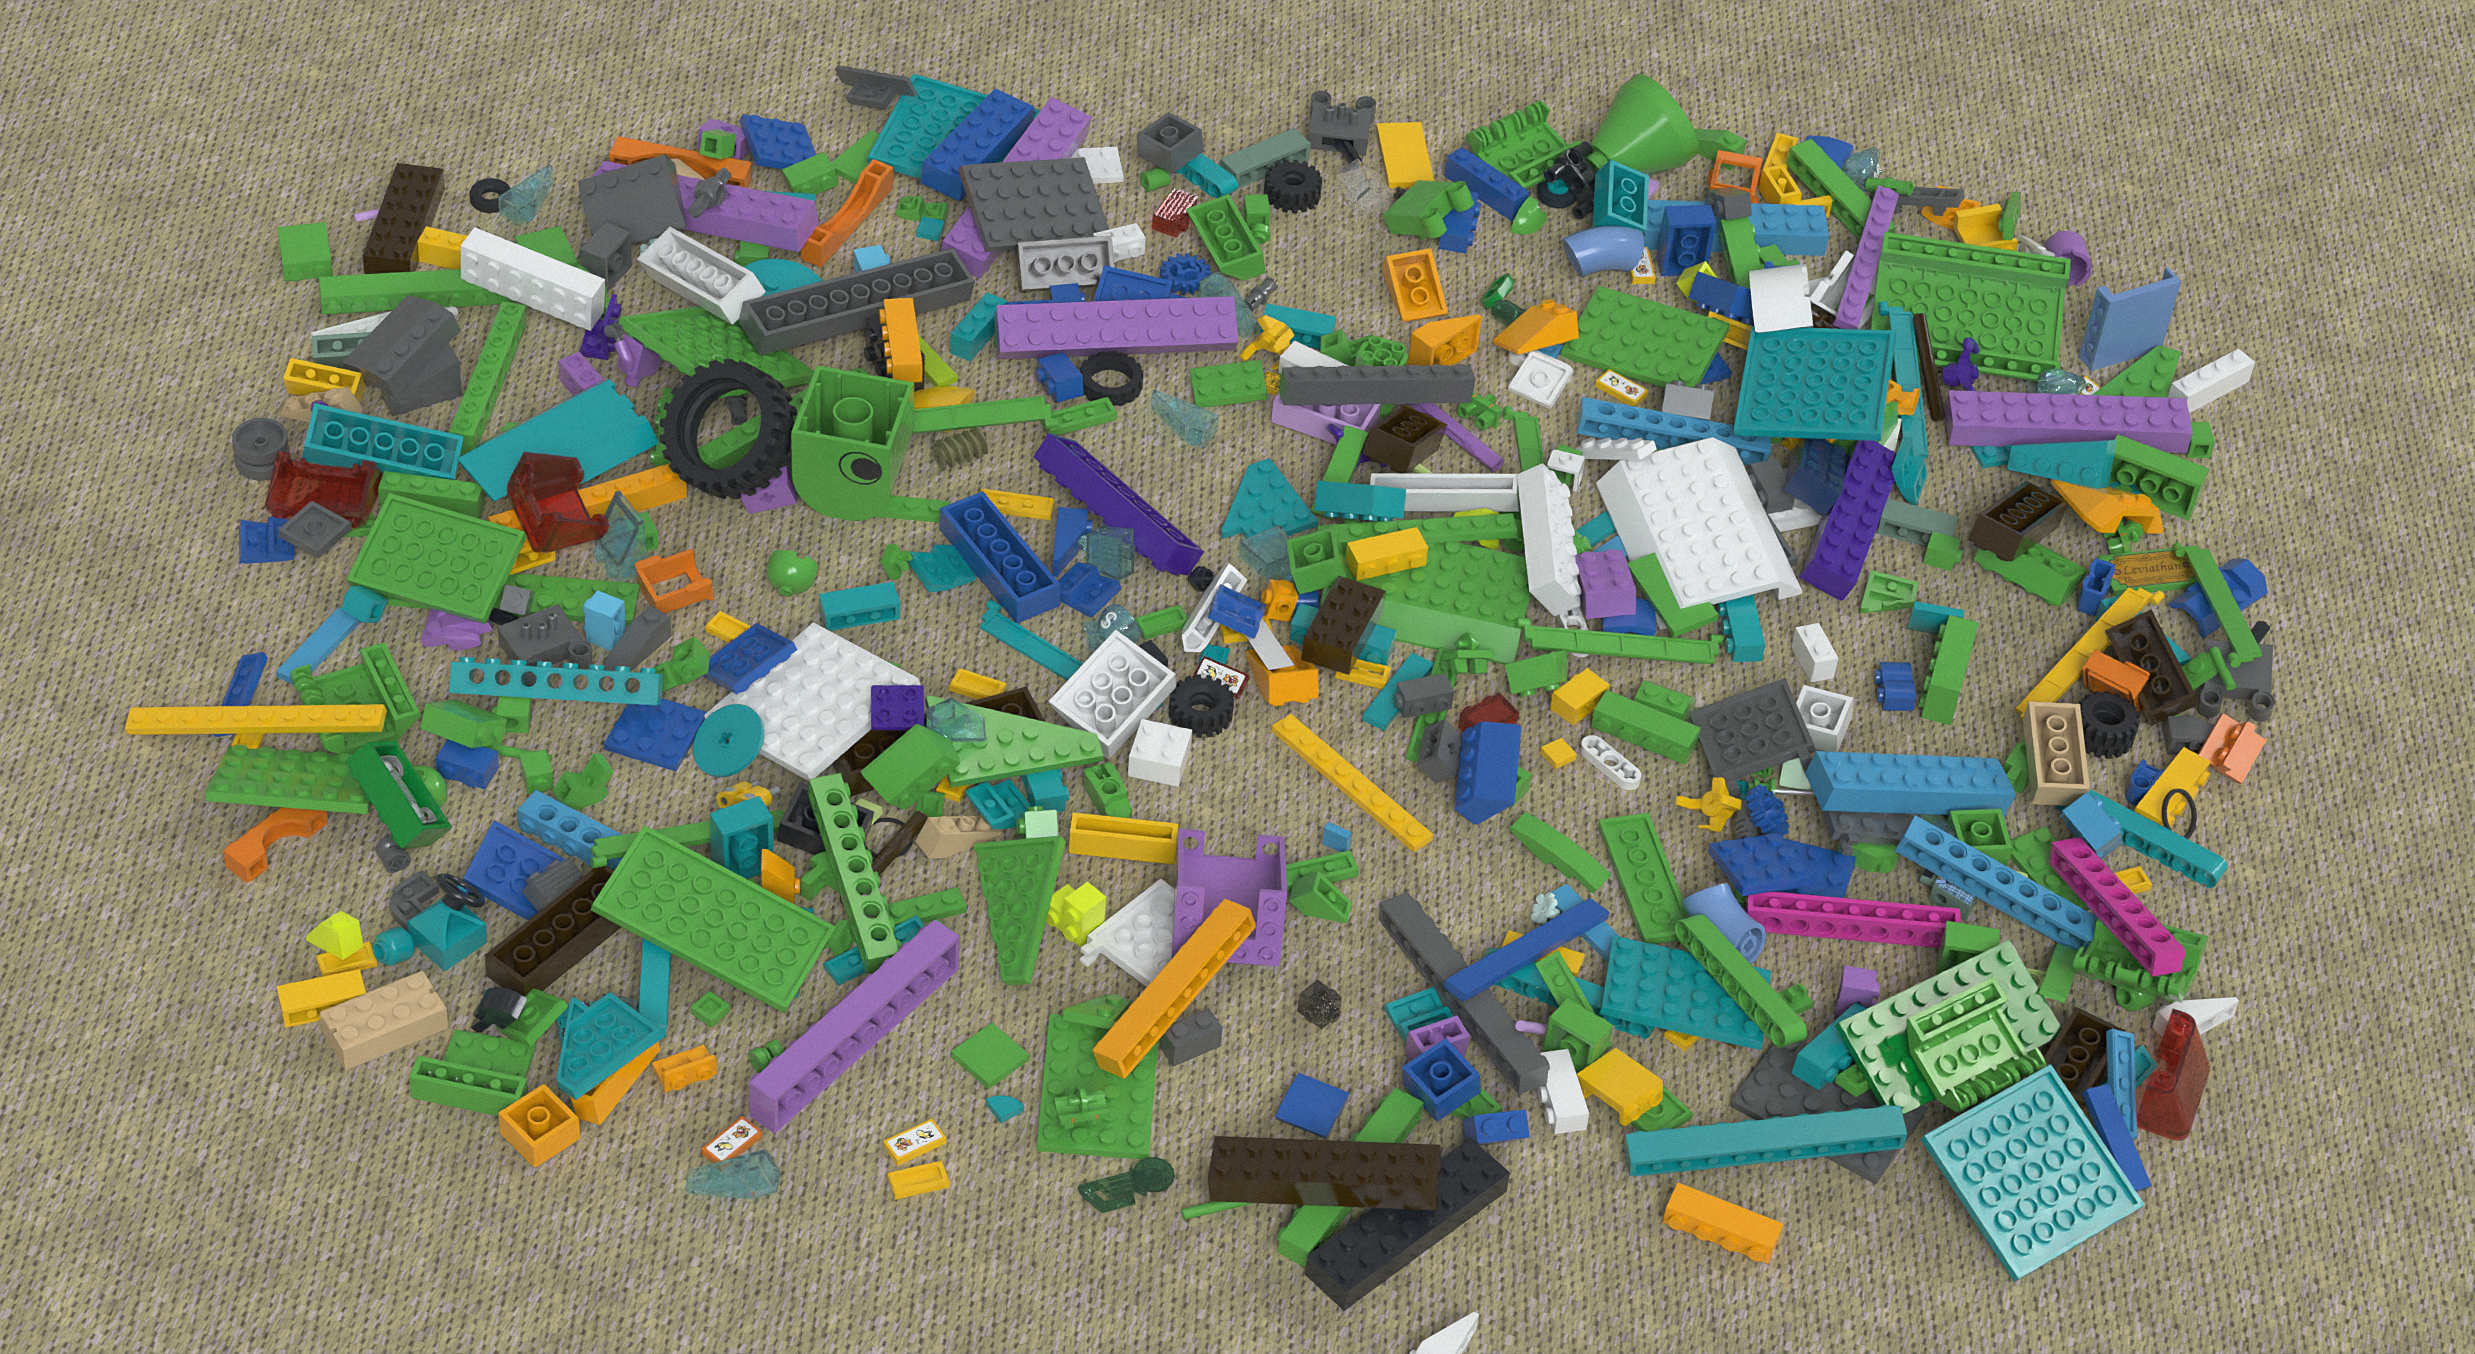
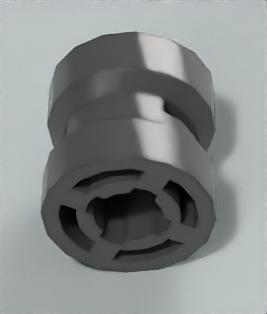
[375,836,411,874]

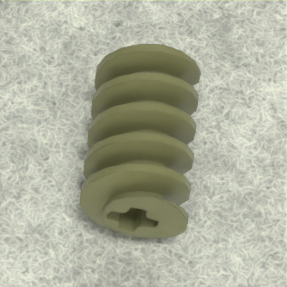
[933,428,988,471]

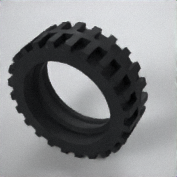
[659,359,798,499]

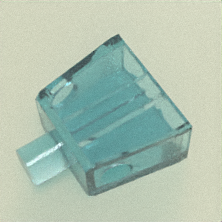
[1239,525,1292,581]
[1078,526,1134,581]

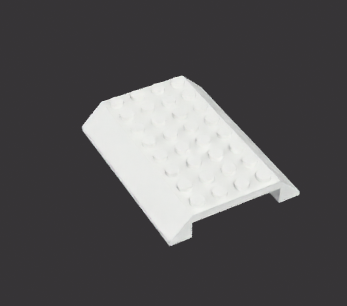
[1596,437,1802,629]

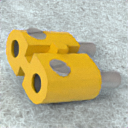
[716,780,781,808]

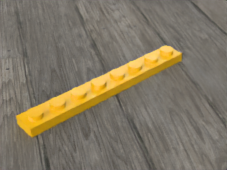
[1271,714,1434,852]

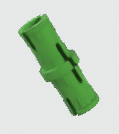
[1866,177,1914,196]

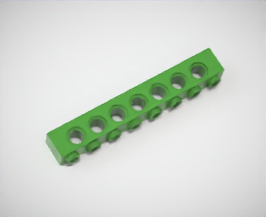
[449,301,527,454]
[807,773,902,973]

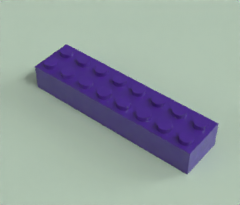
[1033,433,1205,576]
[1799,440,1897,601]

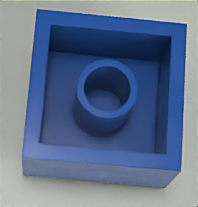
[1402,1038,1481,1122]

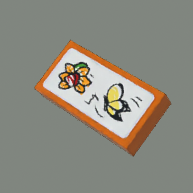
[702,1116,762,1170]

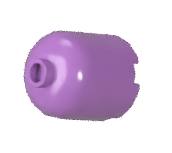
[2044,231,2092,286]

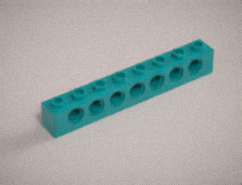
[449,657,663,705]

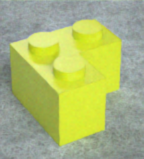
[1046,882,1106,947]

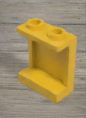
[1953,204,2018,251]
[1576,1048,1663,1126]

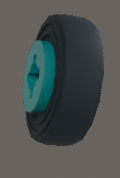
[1537,177,1576,209]

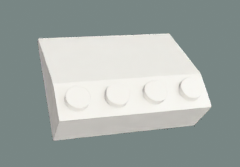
[1049,630,1176,759]

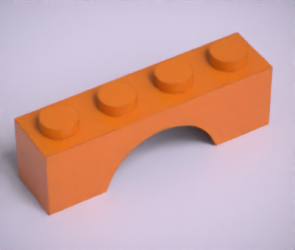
[223,807,328,883]

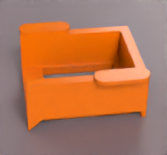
[1707,150,1763,204]
[635,549,714,613]
[2082,649,2150,713]

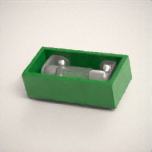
[345,741,452,849]

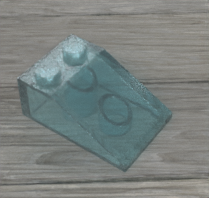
[593,490,646,583]

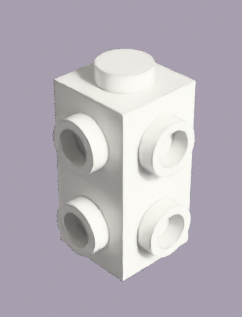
[1093,223,1146,262]

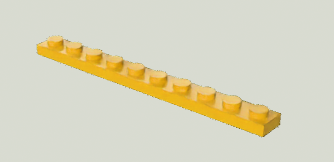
[125,704,387,735]

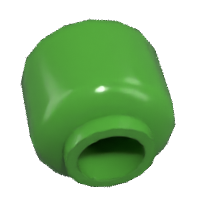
[2116,987,2156,1012]

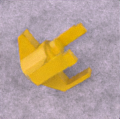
[1239,315,1294,370]
[1675,777,1741,833]

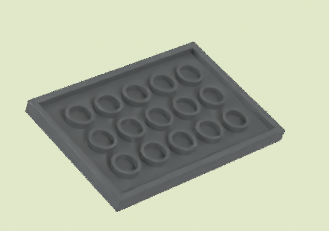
[958,157,1109,252]
[1730,1041,1928,1184]

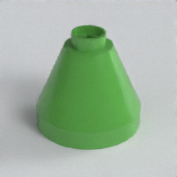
[1585,74,1699,175]

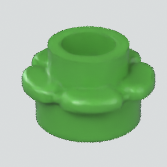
[1250,224,1271,244]

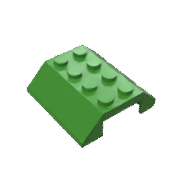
[1469,100,1587,189]
[290,642,420,755]
[2073,918,2208,1003]
[1906,976,2047,1112]

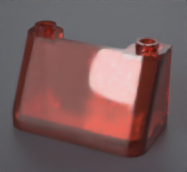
[265,451,383,529]
[507,452,610,553]
[2136,1008,2210,1141]

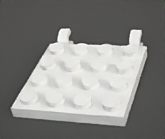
[1080,879,1174,995]

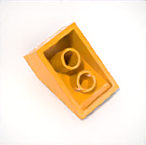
[1382,248,1448,322]
[1493,299,1579,355]
[1408,314,1482,366]
[1246,644,1318,706]

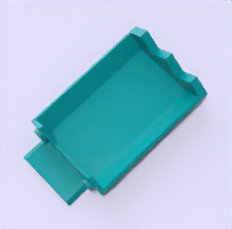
[457,379,659,507]

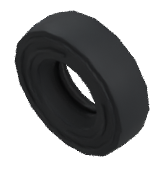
[469,178,512,213]

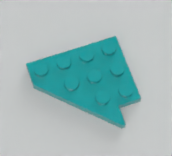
[1221,458,1318,548]
[556,992,664,1100]

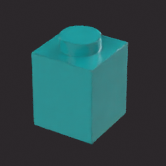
[341,586,388,623]

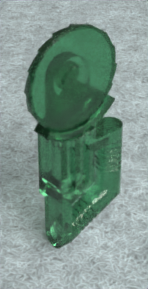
[1077,1157,1175,1213]

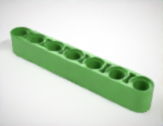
[1675,913,1807,1048]

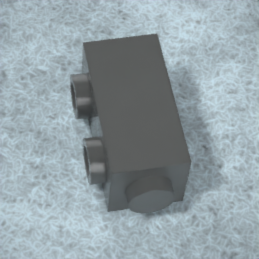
[1393,673,1454,718]

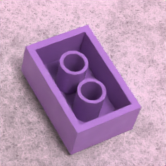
[1575,549,1636,619]

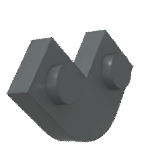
[389,870,439,931]

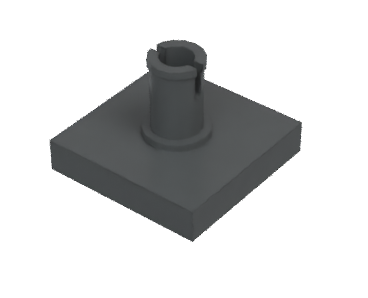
[278,501,352,558]

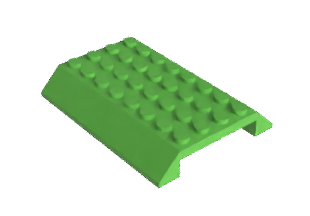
[1870,232,2071,384]
[1319,518,1531,665]

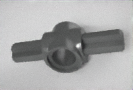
[688,168,731,218]

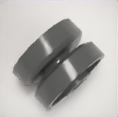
[232,418,290,481]

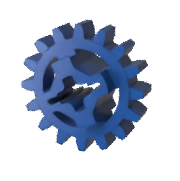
[1160,253,1211,295]
[1745,784,1790,836]

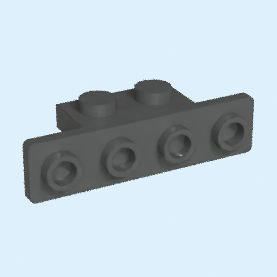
[835,65,916,110]

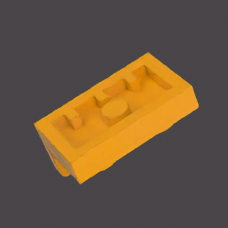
[652,1045,717,1092]

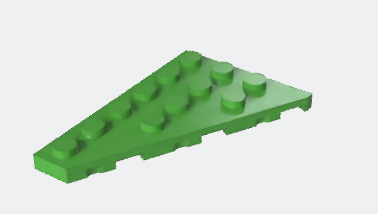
[2093,345,2181,398]
[925,696,1104,788]
[973,836,1066,985]

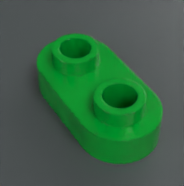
[1480,273,1514,309]

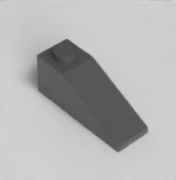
[602,605,671,672]
[2163,716,2214,755]

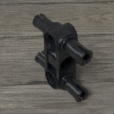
[1544,141,1596,219]

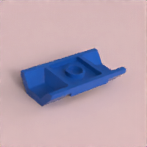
[2169,559,2268,638]

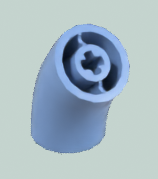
[1562,226,1644,278]
[1681,883,1766,964]

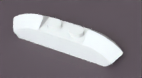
[1182,562,1247,652]

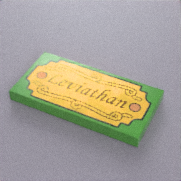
[2097,548,2198,596]

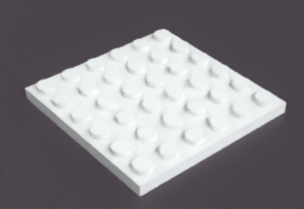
[704,622,921,781]

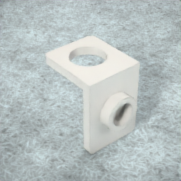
[1547,450,1585,492]

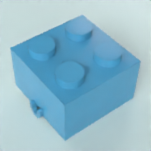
[2060,792,2123,860]

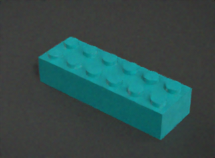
[302,403,464,480]

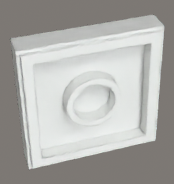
[1508,351,1573,409]

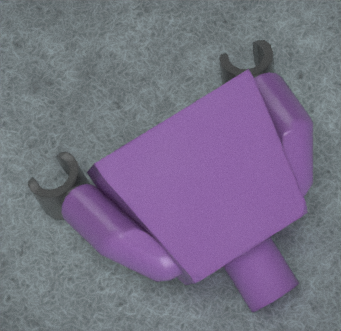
[604,323,662,387]

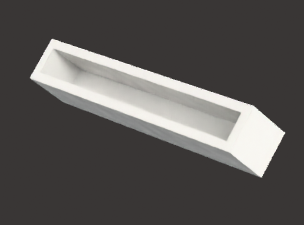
[1370,473,1520,512]

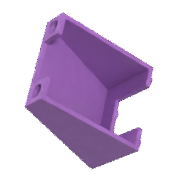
[1171,829,1287,966]

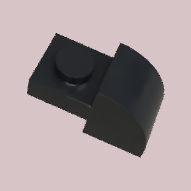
[470,987,527,1033]

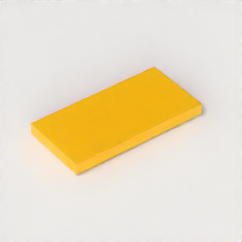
[1376,122,1434,188]

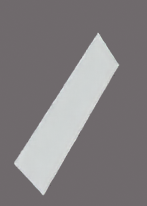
[1245,619,1294,670]

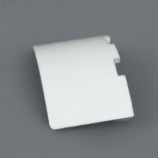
[1810,251,1877,329]
[1749,264,1813,333]

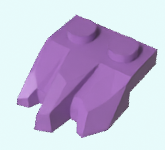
[420,608,493,651]

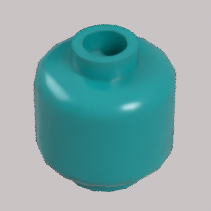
[372,926,415,966]

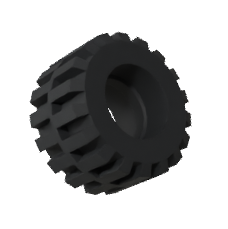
[2078,691,2140,759]

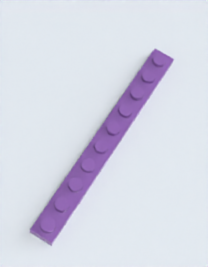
[1833,185,1899,329]

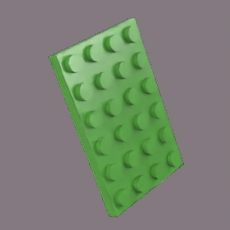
[1561,286,1730,388]
[346,493,527,624]
[205,745,372,814]
[1036,1014,1158,1160]

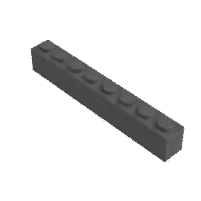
[1279,364,1476,405]

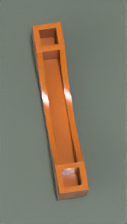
[609,136,752,188]
[801,159,893,267]

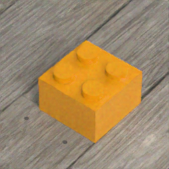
[498,1084,580,1168]

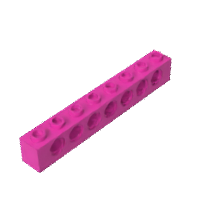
[2049,837,2185,977]
[1743,892,1961,948]

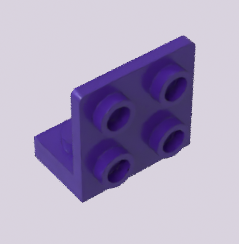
[579,294,621,360]
[871,685,924,730]

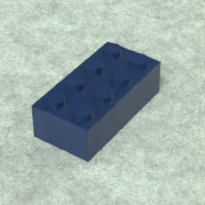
[1784,438,1848,516]

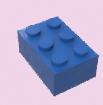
[1656,205,1716,276]
[1688,271,1754,326]

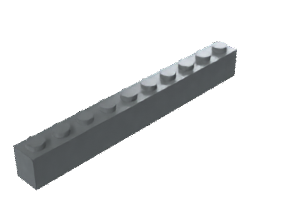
[1379,892,1550,1095]

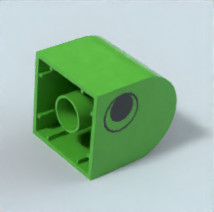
[791,365,914,521]

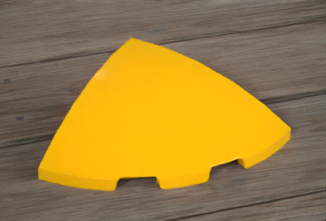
[914,386,976,433]

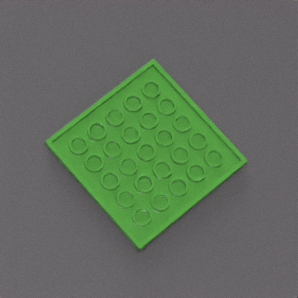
[619,306,815,398]

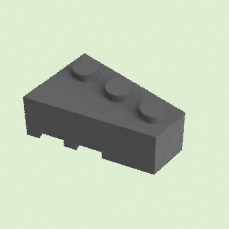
[381,343,462,416]

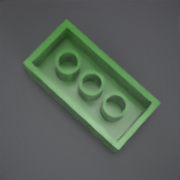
[2109,434,2209,521]
[1919,615,1979,725]

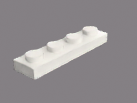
[1576,437,1657,460]

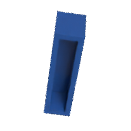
[1444,147,1530,221]

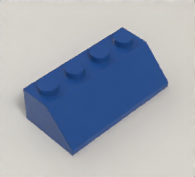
[1454,721,1522,825]

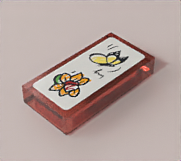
[1192,656,1250,699]

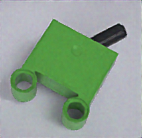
[1383,180,1474,240]

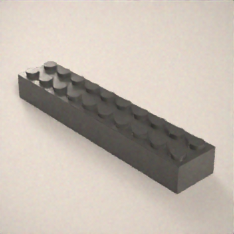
[739,248,975,355]

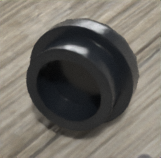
[1187,566,1214,591]

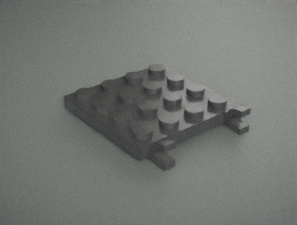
[1689,678,1816,798]
[1812,758,1922,864]

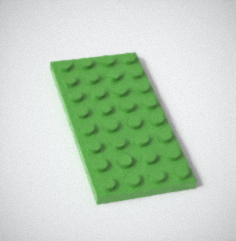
[591,825,836,1013]

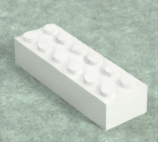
[461,227,605,331]
[637,227,766,325]
[1517,463,1581,616]

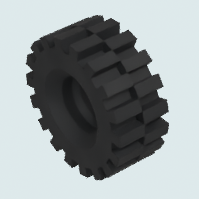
[1264,159,1322,214]
[1168,674,1234,738]

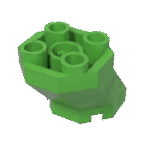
[1355,336,1409,418]

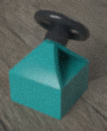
[407,873,487,972]

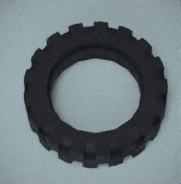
[1080,351,1143,407]

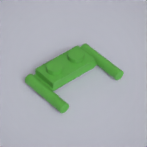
[2175,647,2236,716]

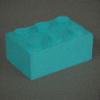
[1593,159,1649,234]
[1315,481,1406,522]
[710,796,773,879]

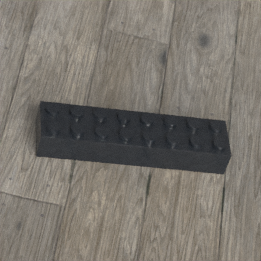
[1305,1138,1510,1311]

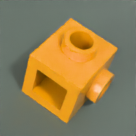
[1261,579,1299,622]

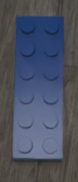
[921,88,1034,201]
[939,491,1061,623]

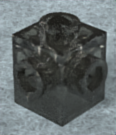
[1297,979,1342,1030]

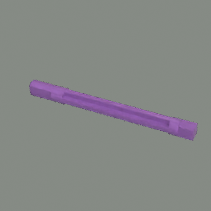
[1408,403,1504,472]

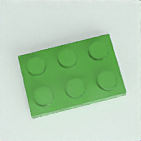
[1190,360,1268,408]
[443,1029,537,1078]

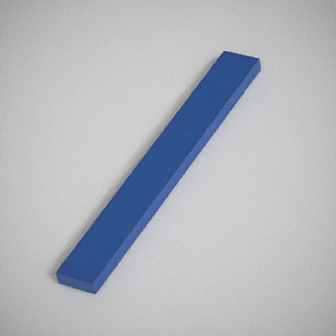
[1444,898,1610,1002]

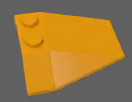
[2050,479,2164,534]

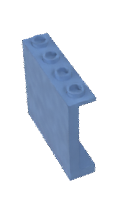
[2078,267,2181,371]

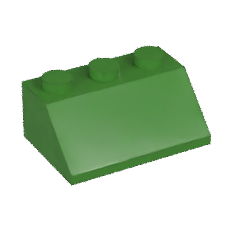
[861,724,961,810]

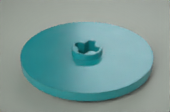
[693,704,764,778]

